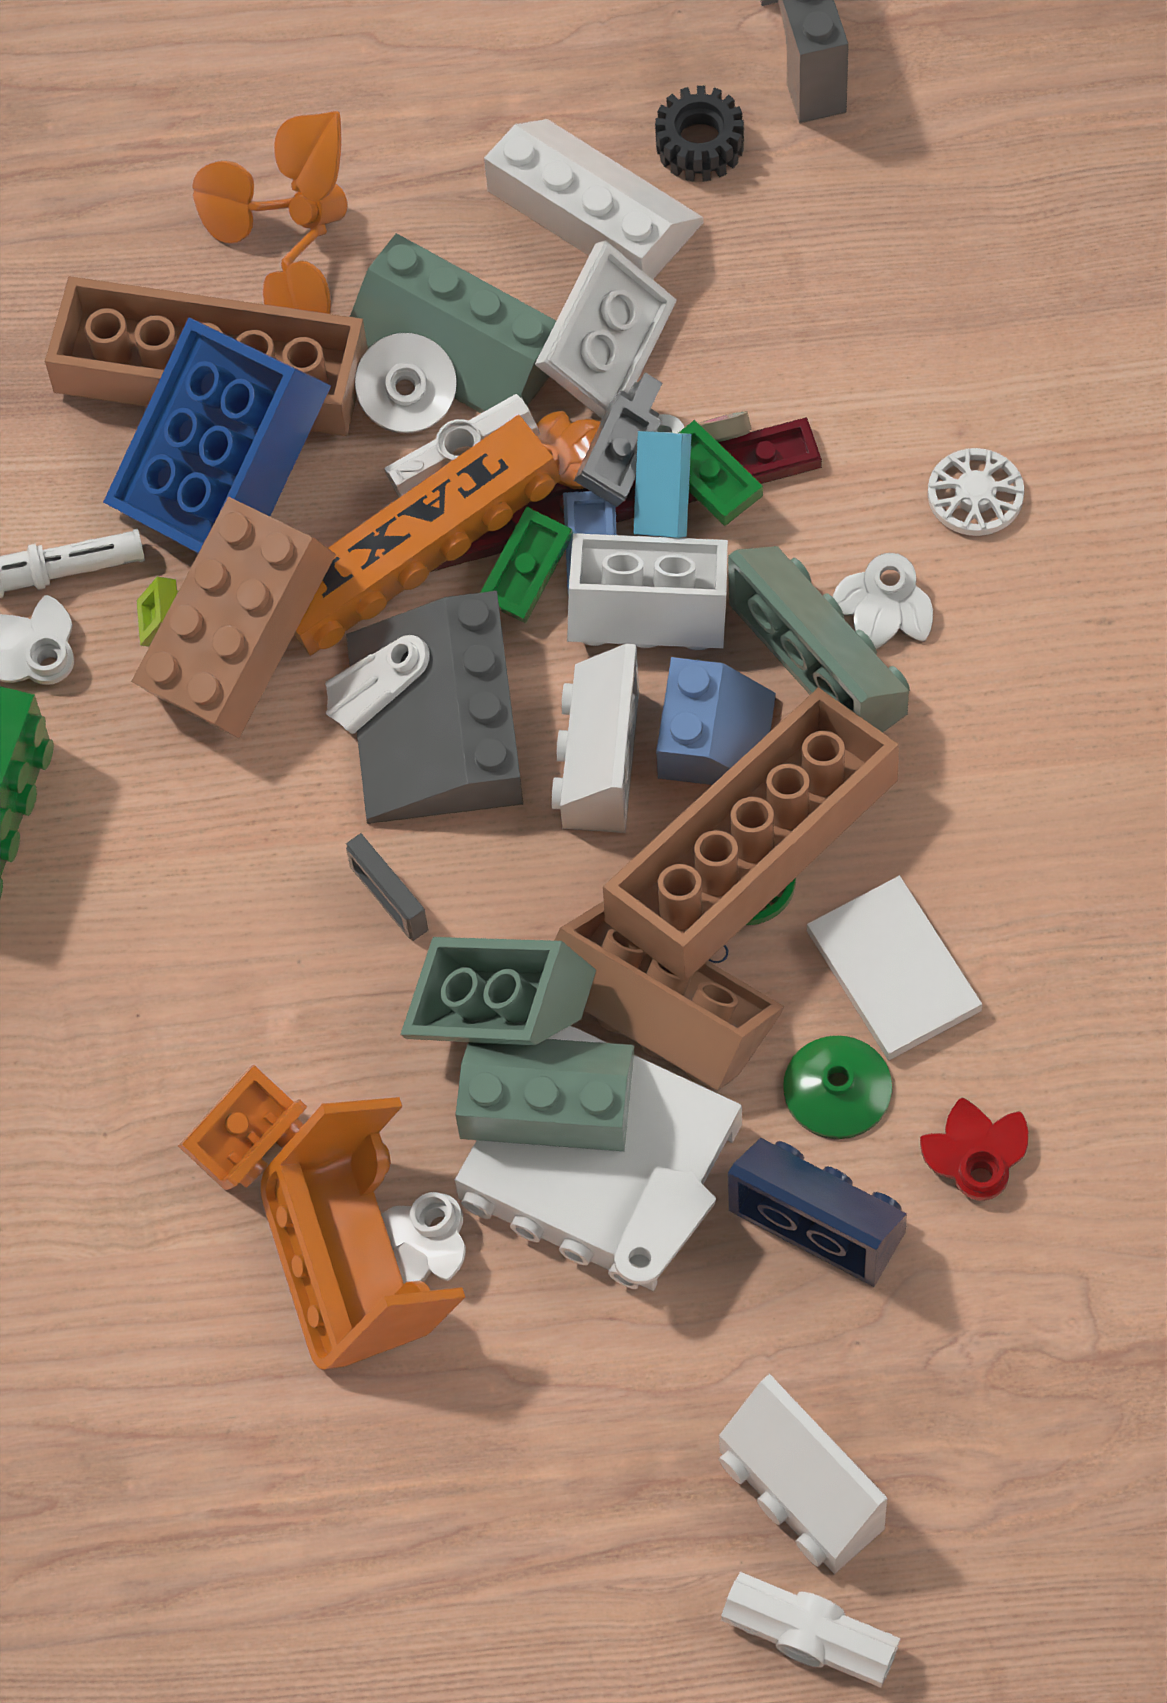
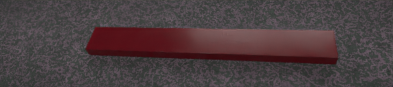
[431,417,822,572]

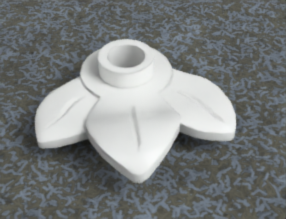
[833,553,933,650]
[0,595,74,685]
[381,1192,466,1284]

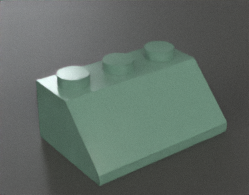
[400,937,596,1045]
[455,1039,634,1151]

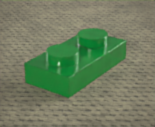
[678,420,763,526]
[480,507,573,624]

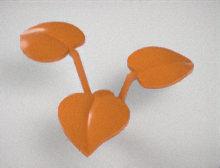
[192,111,347,314]

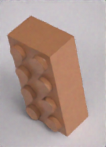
[131,497,336,738]

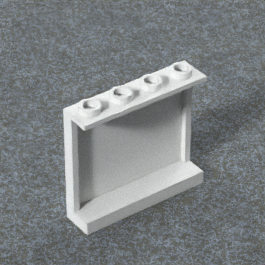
[455,1026,742,1291]

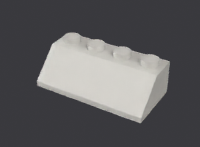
[484,119,703,279]

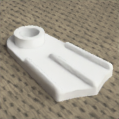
[325,635,430,734]
[614,1166,716,1285]

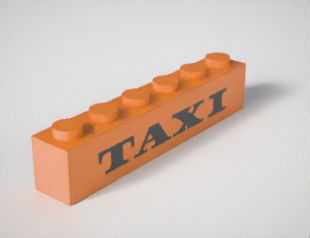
[294,414,561,656]

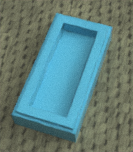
[633,431,691,538]

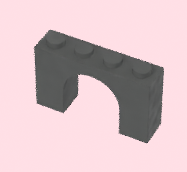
[760,0,848,123]

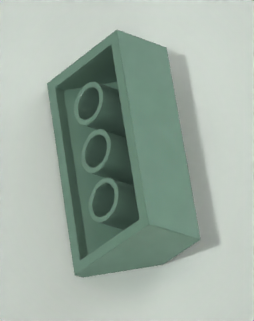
[350,233,556,413]
[728,546,910,733]

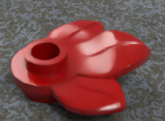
[920,1098,1029,1201]

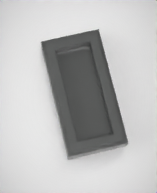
[346,833,428,941]

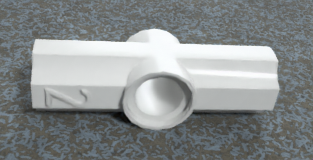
[384,394,540,498]
[721,1572,900,1688]

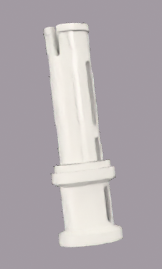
[0,529,145,598]

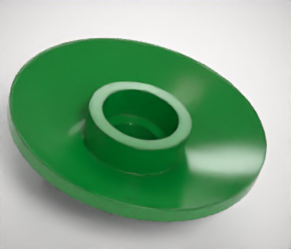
[783,1036,892,1139]

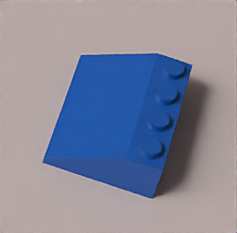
[103,317,331,553]

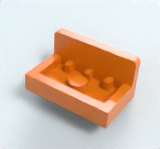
[178,1065,307,1191]

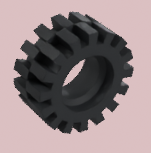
[655,85,744,182]

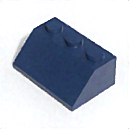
[728,1138,907,1287]

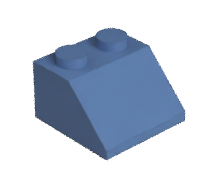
[656,657,776,785]

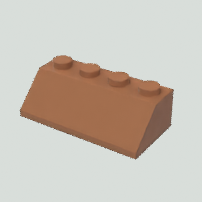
[554,901,784,1091]

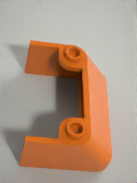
[261,1097,466,1370]

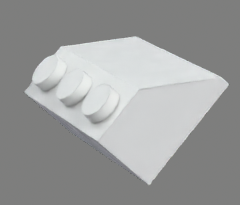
[567,533,728,650]
[552,644,639,833]
[719,1374,887,1574]

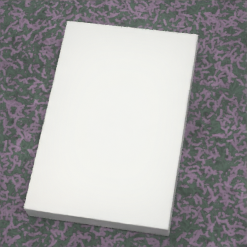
[535,240,677,419]
[807,875,982,1061]

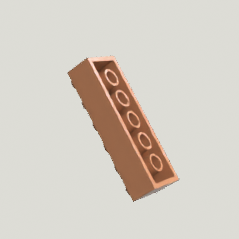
[45,276,368,436]
[603,687,899,982]

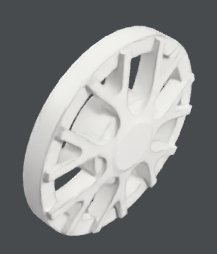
[928,448,1024,536]

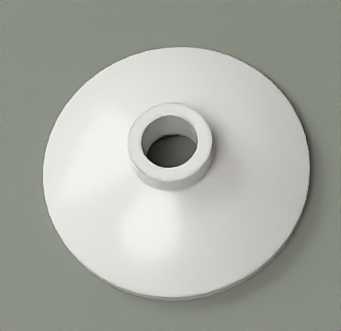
[355,333,456,433]

